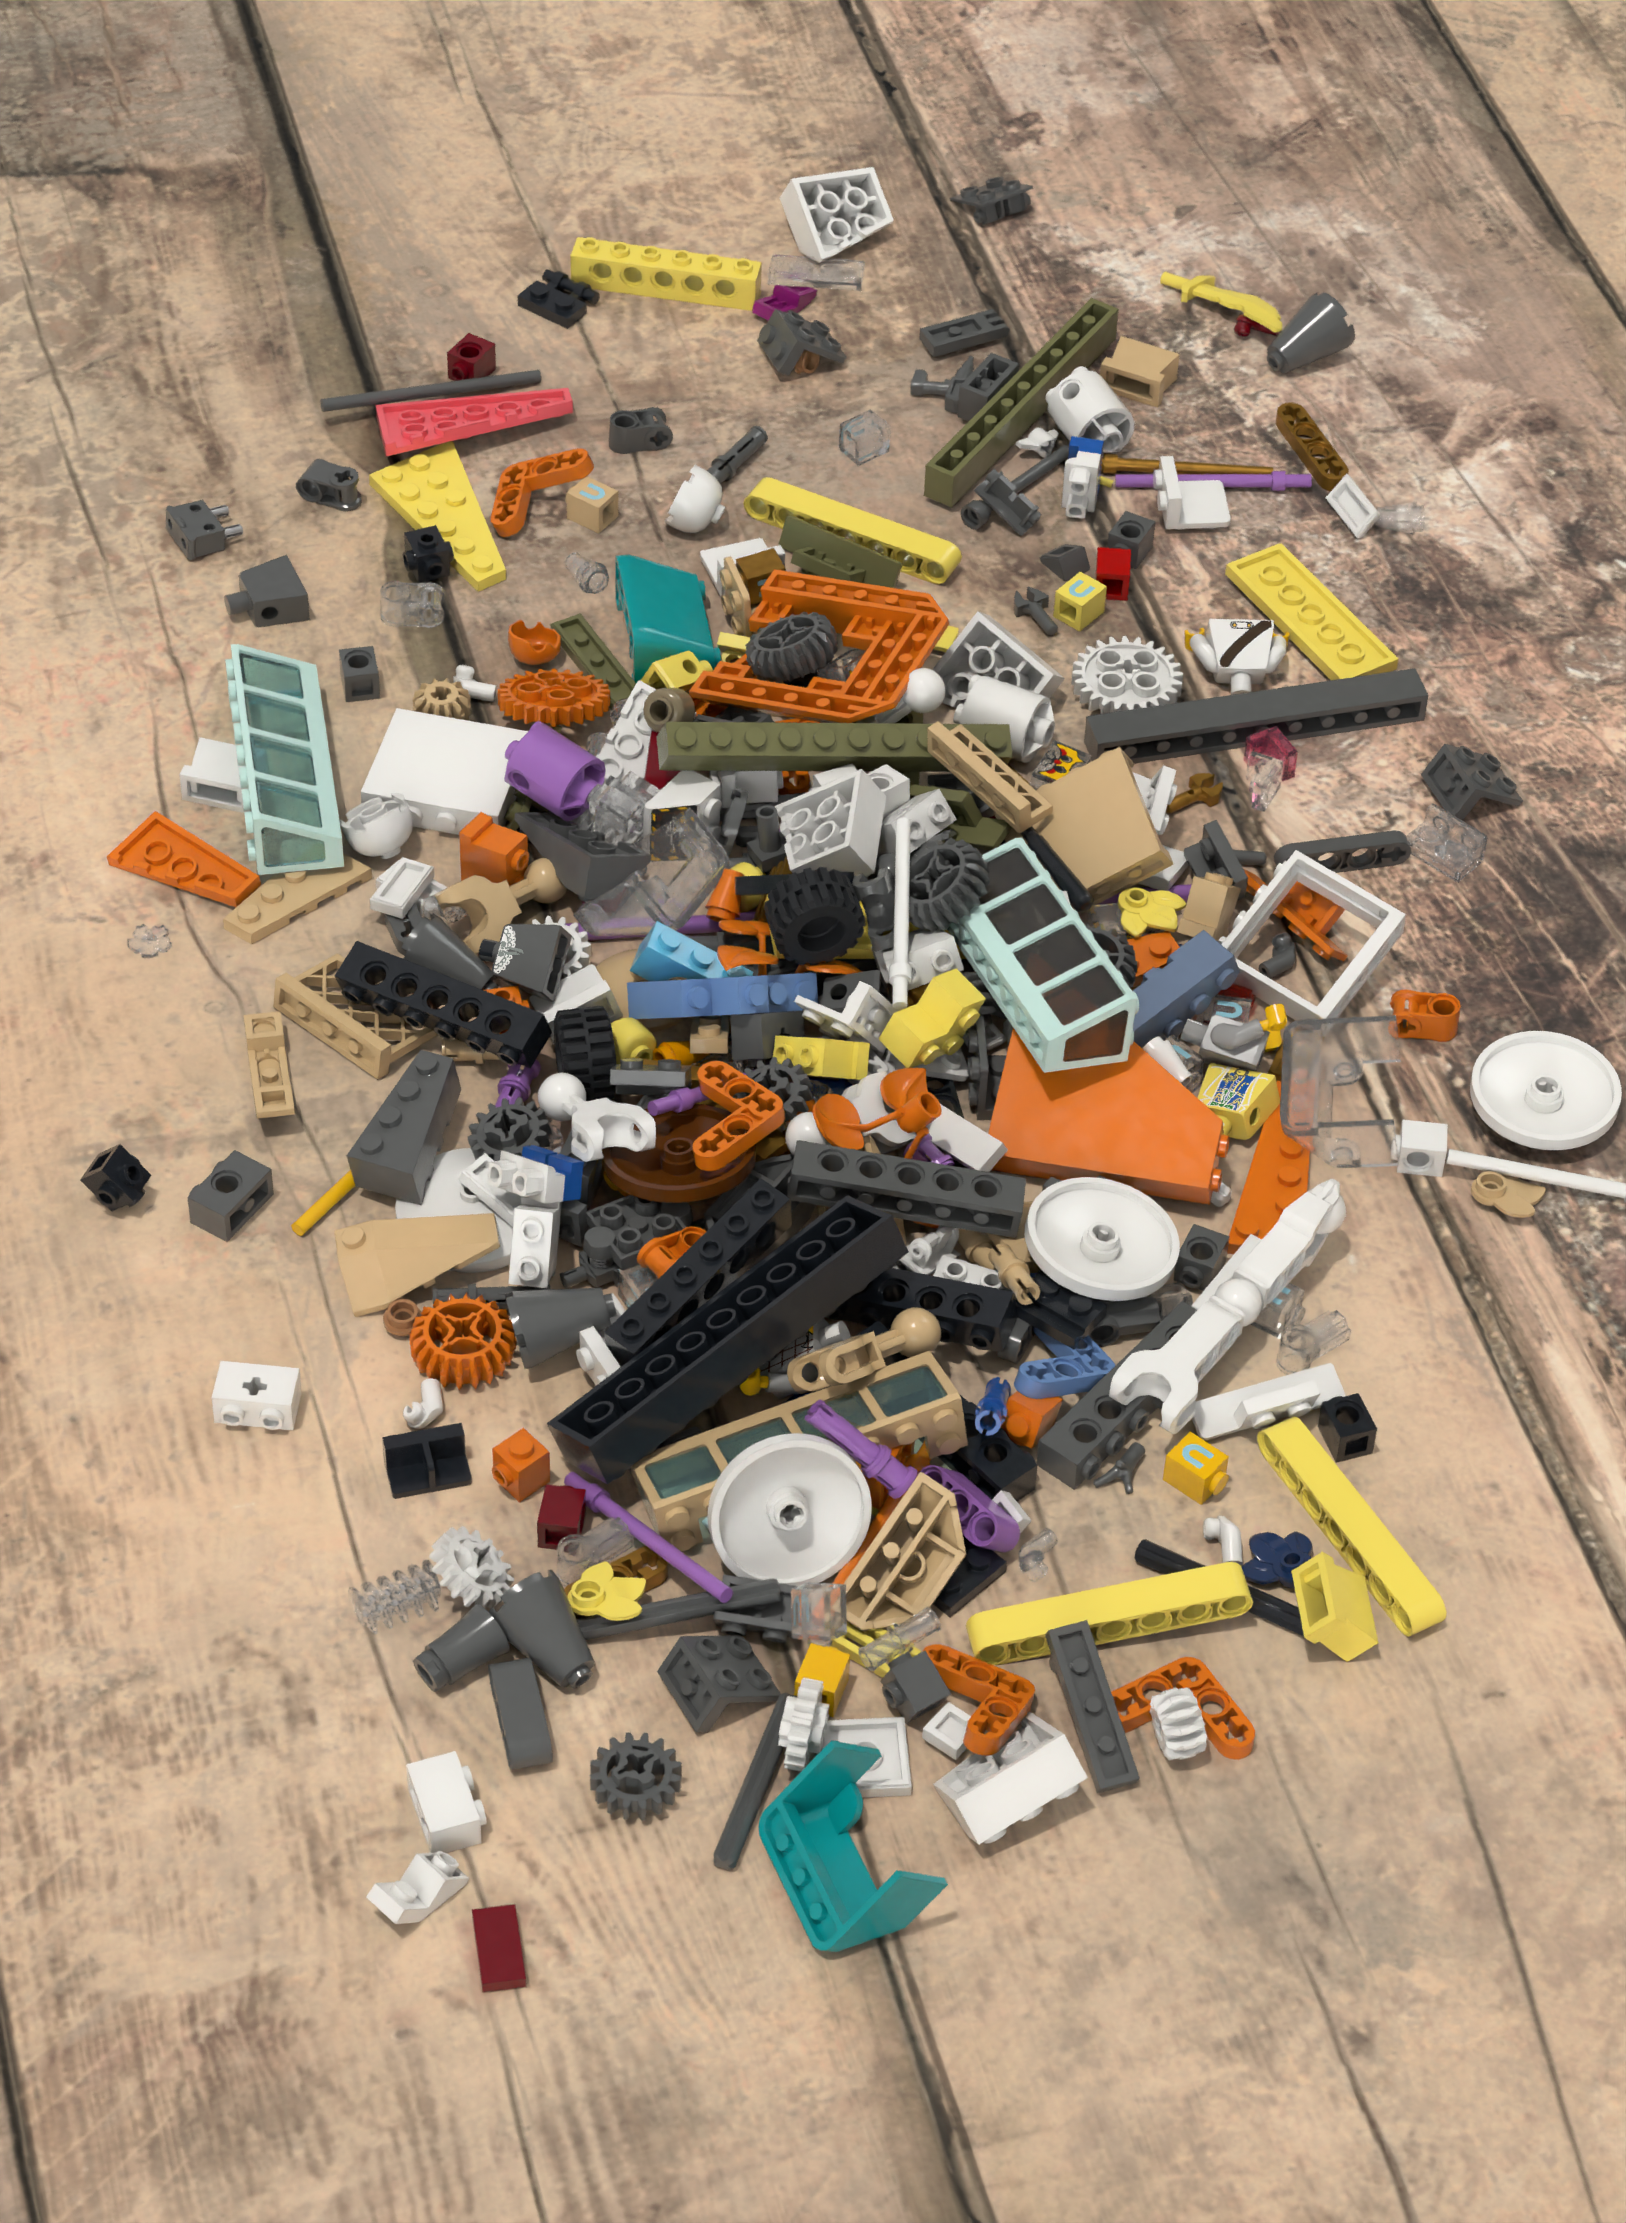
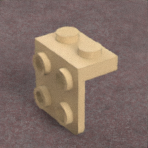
[720,556,760,637]

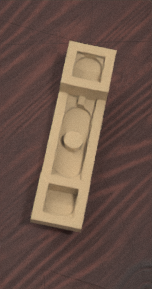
[243,1011,295,1119]

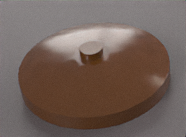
[602,1104,756,1203]

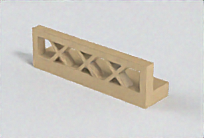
[927,721,1053,834]

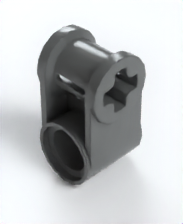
[609,407,673,454]
[296,459,362,511]

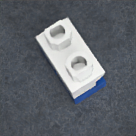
[1061,436,1104,519]
[487,1145,584,1204]

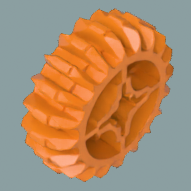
[409,1292,516,1391]

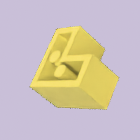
[879,968,986,1068]

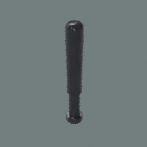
[1020,826,1094,913]

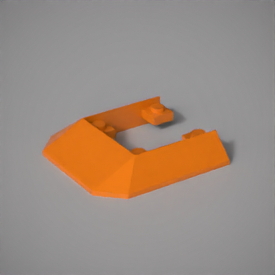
[689,569,949,723]

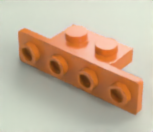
[1244,869,1348,962]

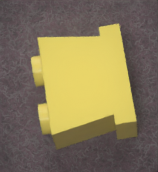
[773,1035,870,1080]
[1291,1551,1378,1662]

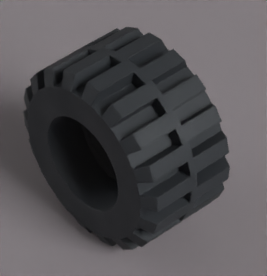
[764,867,865,965]
[554,1006,616,1101]

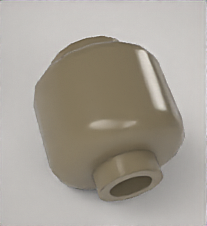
[643,687,695,732]

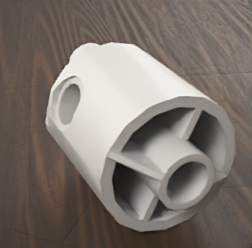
[1045,366,1135,457]
[953,674,1055,763]

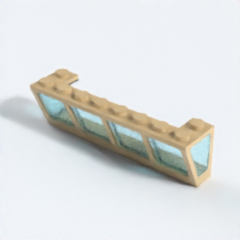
[630,1350,968,1552]

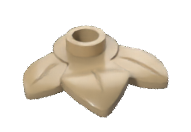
[1471,1171,1546,1218]

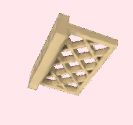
[273,953,438,1079]

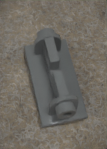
[974,469,1042,536]

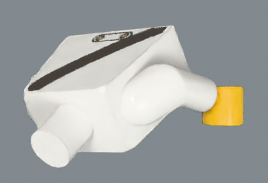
[1185,619,1290,695]

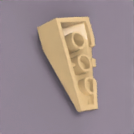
[334,1213,500,1317]

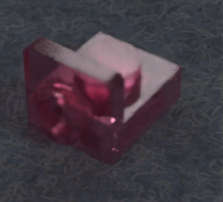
[1244,726,1298,781]

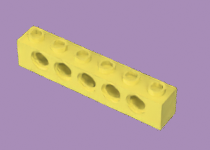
[571,237,762,311]

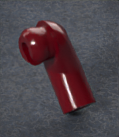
[1234,314,1279,337]

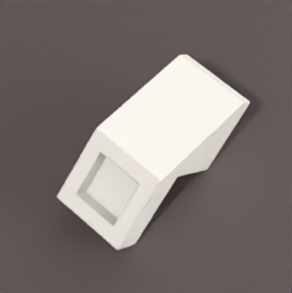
[366,1851,470,1924]

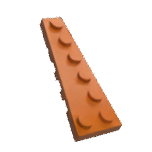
[1227,1081,1314,1254]

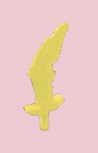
[1160,272,1282,332]

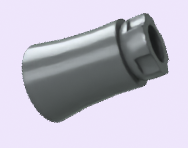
[413,1604,510,1692]

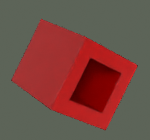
[1095,547,1131,601]

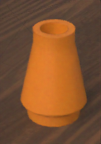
[705,869,744,922]

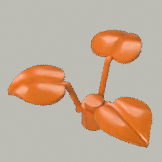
[717,920,862,976]
[812,1068,942,1228]

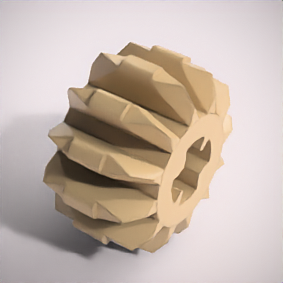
[413,678,471,721]

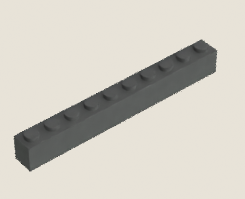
[1084,668,1429,764]

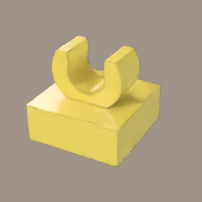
[717,632,750,662]

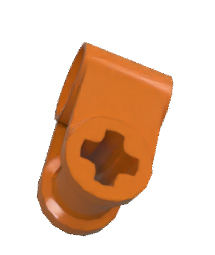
[1388,989,1461,1042]
[637,1226,707,1280]

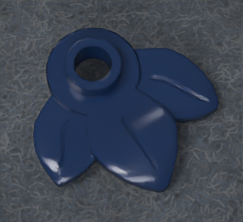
[1241,1531,1313,1588]

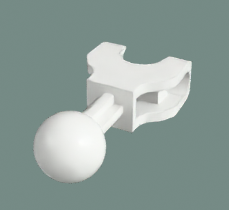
[853,668,945,772]
[785,1071,916,1155]
[538,1073,656,1162]

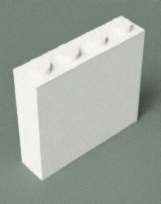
[361,708,528,835]

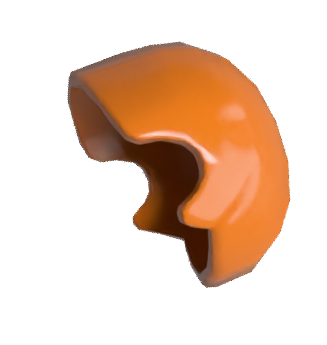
[508,620,561,665]

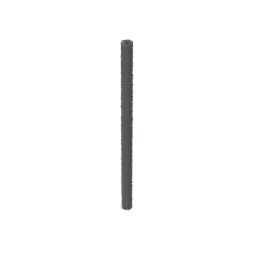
[320,370,541,412]

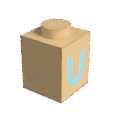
[565,476,618,534]

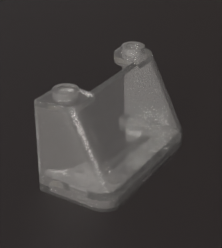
[573,808,730,936]

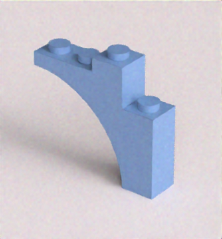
[627,973,818,1019]

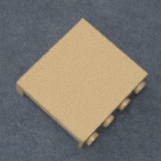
[995,747,1174,914]

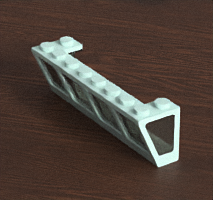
[947,837,1139,1073]

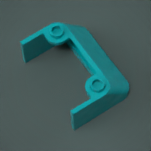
[758,1740,948,1952]

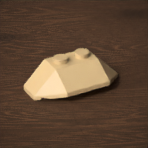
[828,1471,966,1631]

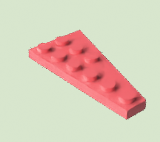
[376,388,573,457]

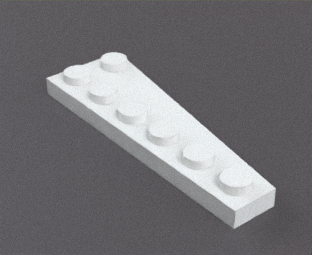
[571,680,697,834]

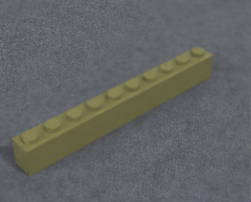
[924,298,1119,508]
[657,722,1013,772]

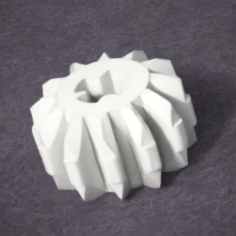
[1150,1687,1207,1760]

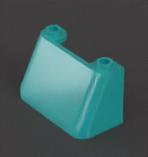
[615,554,721,683]

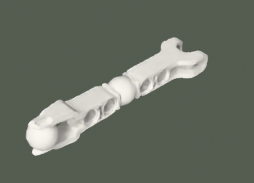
[1109,1179,1346,1434]

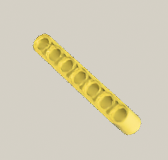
[743,477,962,584]
[1257,1416,1446,1636]
[966,1562,1253,1666]

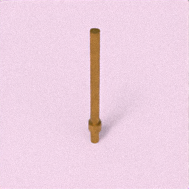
[1101,453,1273,474]

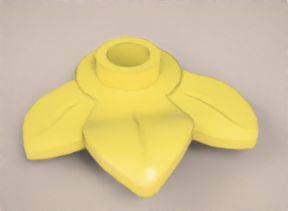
[1118,887,1186,938]
[568,1562,646,1621]

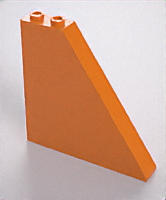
[988,954,1230,1205]

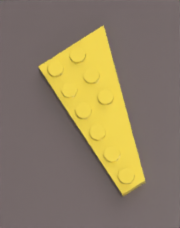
[369,441,506,592]

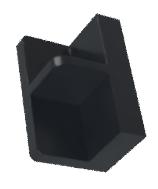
[382,1423,472,1499]

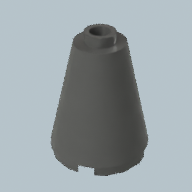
[1267,292,1355,373]
[401,913,499,990]
[505,1288,617,1369]
[489,1570,595,1688]

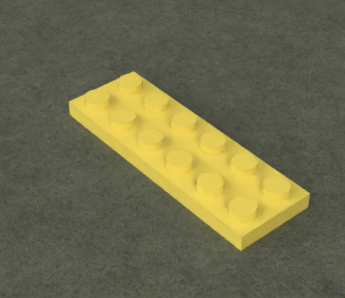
[1225,543,1399,680]

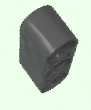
[488,1657,553,1770]

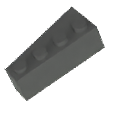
[346,1050,462,1205]

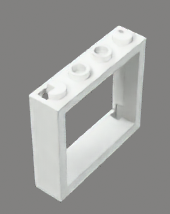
[1218,850,1406,1035]

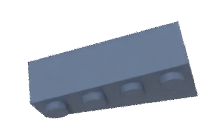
[1098,930,1240,1048]

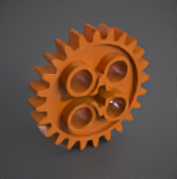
[498,668,610,727]

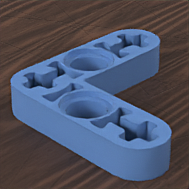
[1014,1326,1116,1399]

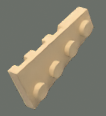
[223,839,372,944]

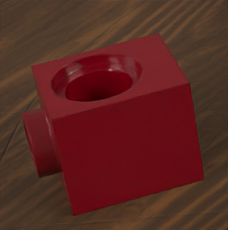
[447,333,496,381]
[537,1484,586,1553]

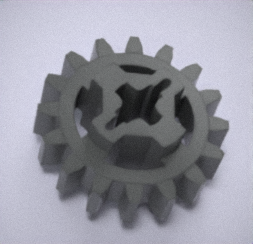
[732,1057,813,1134]
[467,1097,552,1161]
[590,1732,682,1820]

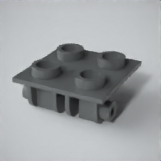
[950,177,1033,225]

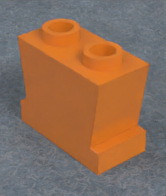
[459,812,529,886]

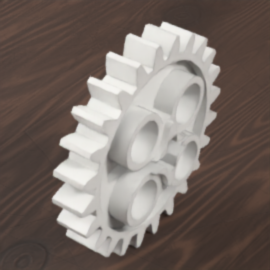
[1071,636,1183,714]

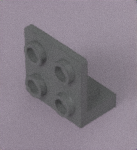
[1420,744,1523,822]
[966,1016,1006,1120]
[657,1635,781,1732]

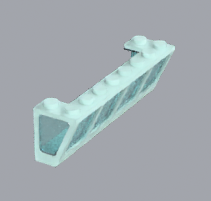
[225,644,344,875]

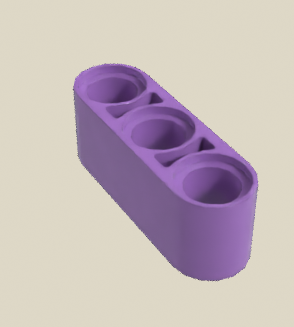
[918,1465,1020,1552]

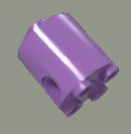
[504,721,606,821]

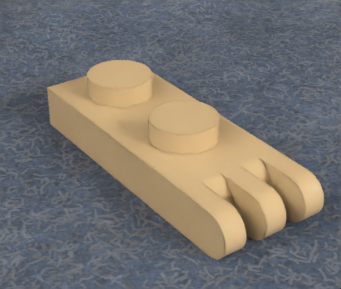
[690,1015,730,1053]

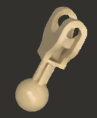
[435,858,567,954]
[787,1307,941,1394]

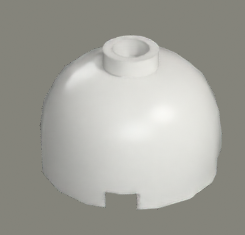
[665,465,725,533]
[340,793,413,859]

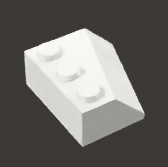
[779,167,894,263]
[932,611,1065,708]
[775,769,886,877]
[933,1711,1088,1845]

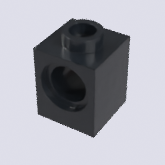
[1318,1393,1377,1463]

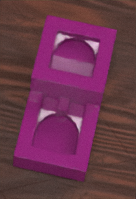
[752,278,818,320]

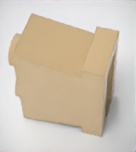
[1100,336,1180,408]
[1177,872,1241,941]

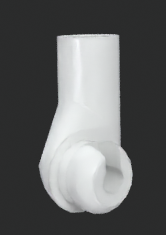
[453,665,497,702]
[403,1378,443,1429]

